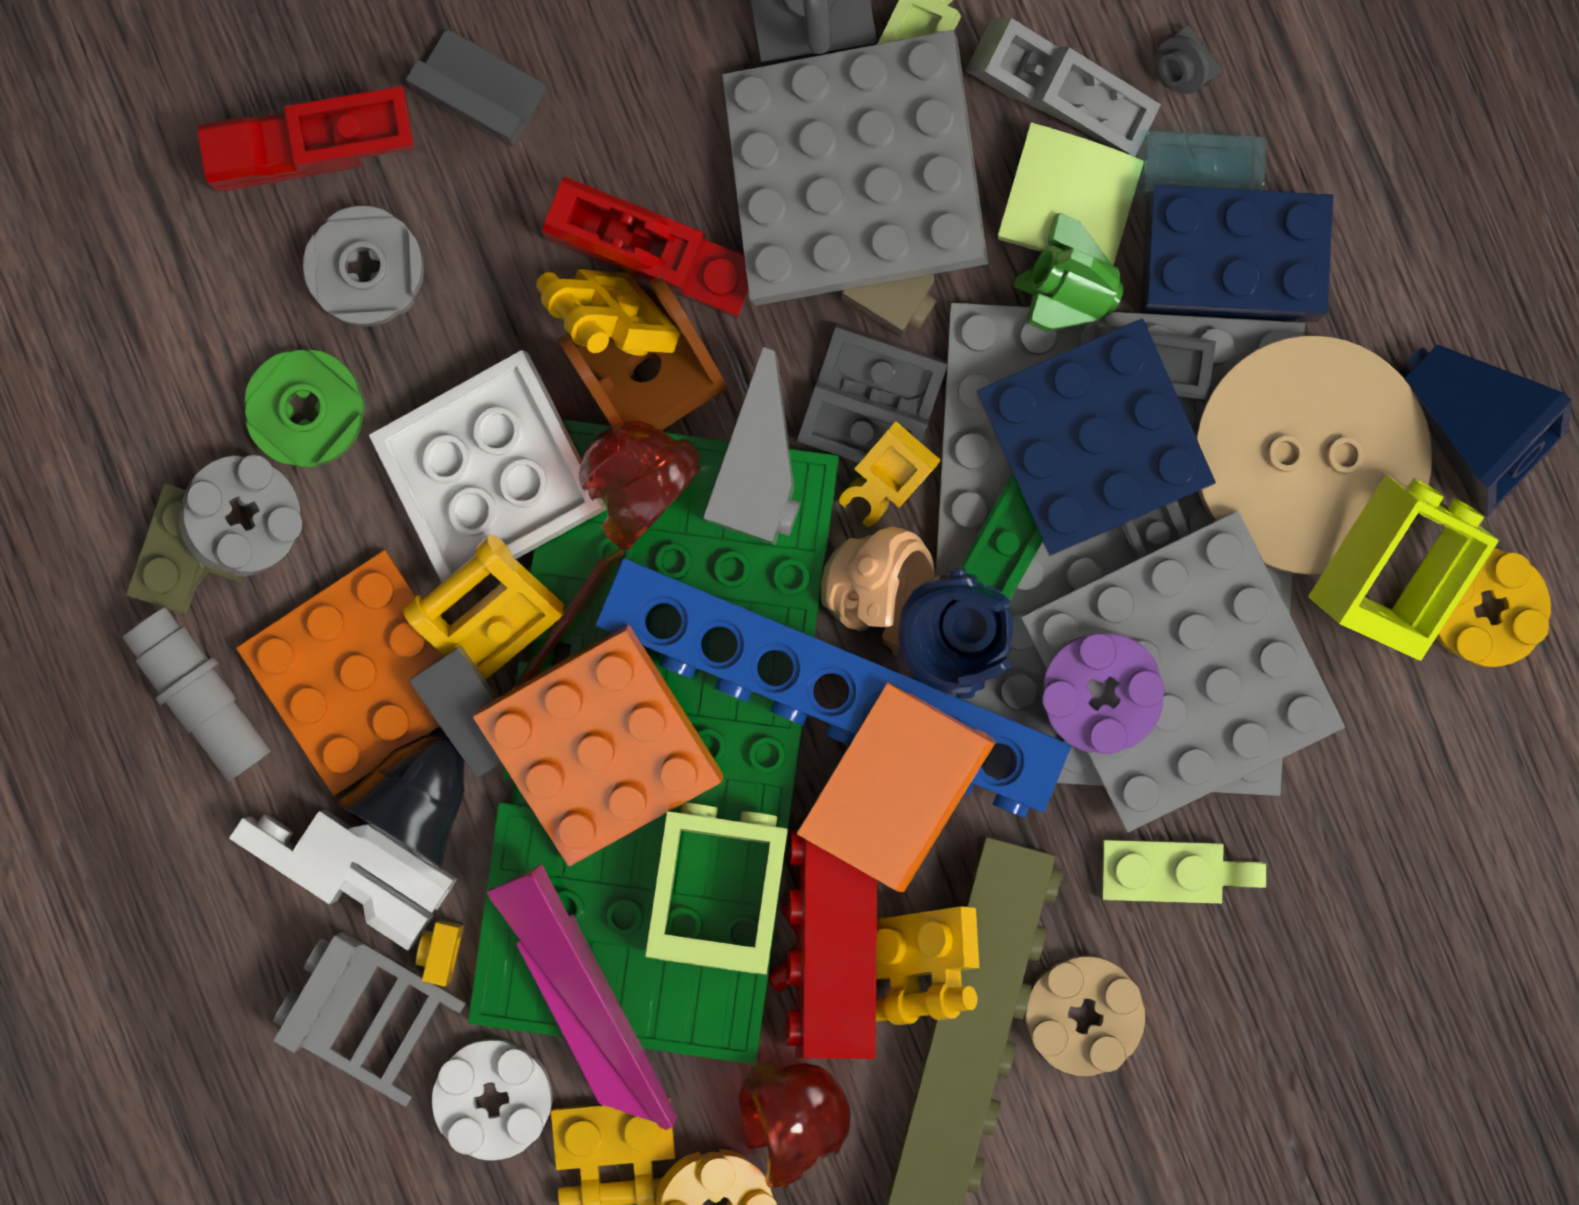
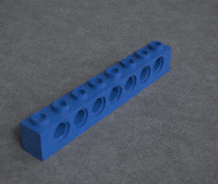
[595,558,1072,818]

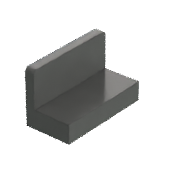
[406,30,547,148]

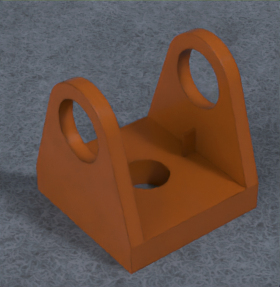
[557,275,728,451]

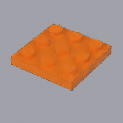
[236,550,444,796]
[473,624,724,866]

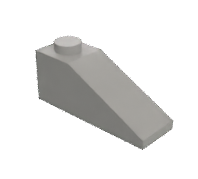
[703,347,801,546]

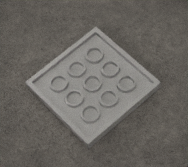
[722,30,988,306]
[1021,510,1346,832]

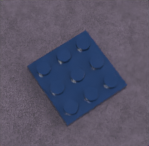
[977,318,1216,557]

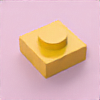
[416,919,465,987]

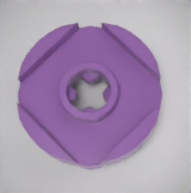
[1043,633,1164,755]

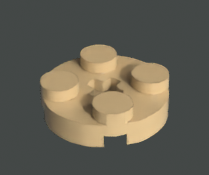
[1025,955,1145,1076]

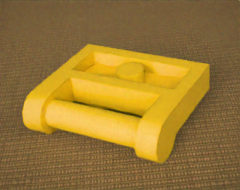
[403,535,564,680]

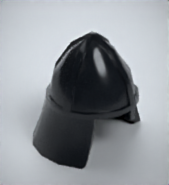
[335,733,465,870]

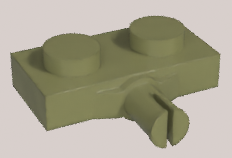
[126,483,244,615]

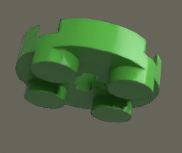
[244,350,366,469]

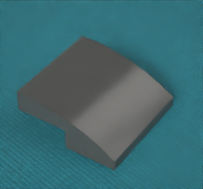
[797,323,948,463]

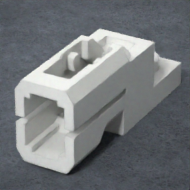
[229,810,457,950]

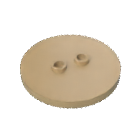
[1194,336,1432,575]

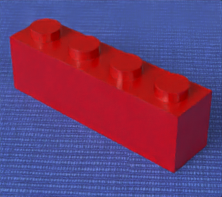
[785,815,877,1059]

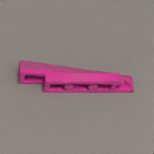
[487,863,678,1130]

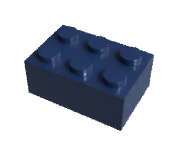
[1141,185,1334,322]

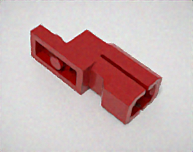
[197,86,415,193]
[542,176,749,319]

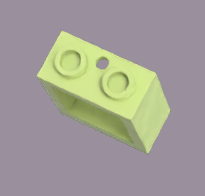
[645,803,788,975]

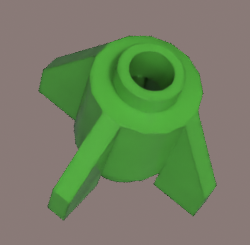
[1014,213,1123,332]

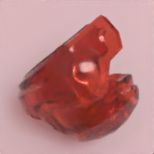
[579,420,701,551]
[739,1059,851,1188]

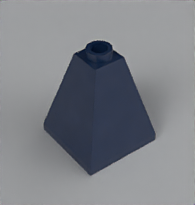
[1400,344,1572,517]

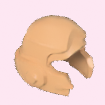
[821,526,935,655]

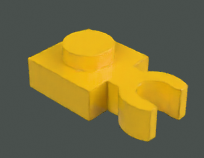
[839,421,941,527]

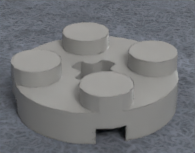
[303,206,424,327]
[178,455,302,577]

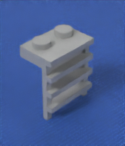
[273,931,467,1107]

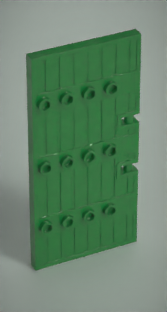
[468,419,840,1065]

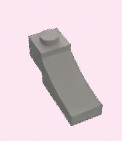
[965,18,1161,157]

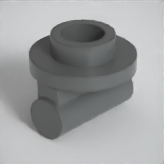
[1156,25,1224,94]

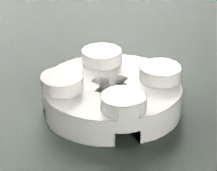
[432,1038,553,1160]

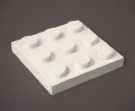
[369,350,607,582]

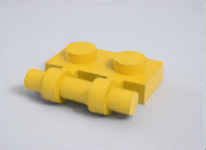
[536,269,681,356]
[876,906,980,1025]
[551,1097,676,1205]

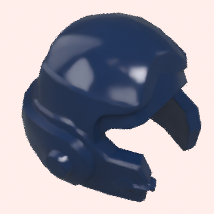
[898,568,1013,699]

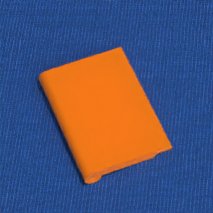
[797,682,996,892]

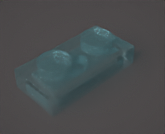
[1143,131,1267,194]

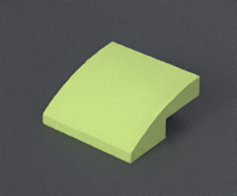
[998,122,1144,266]

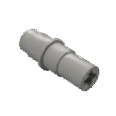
[122,607,271,782]

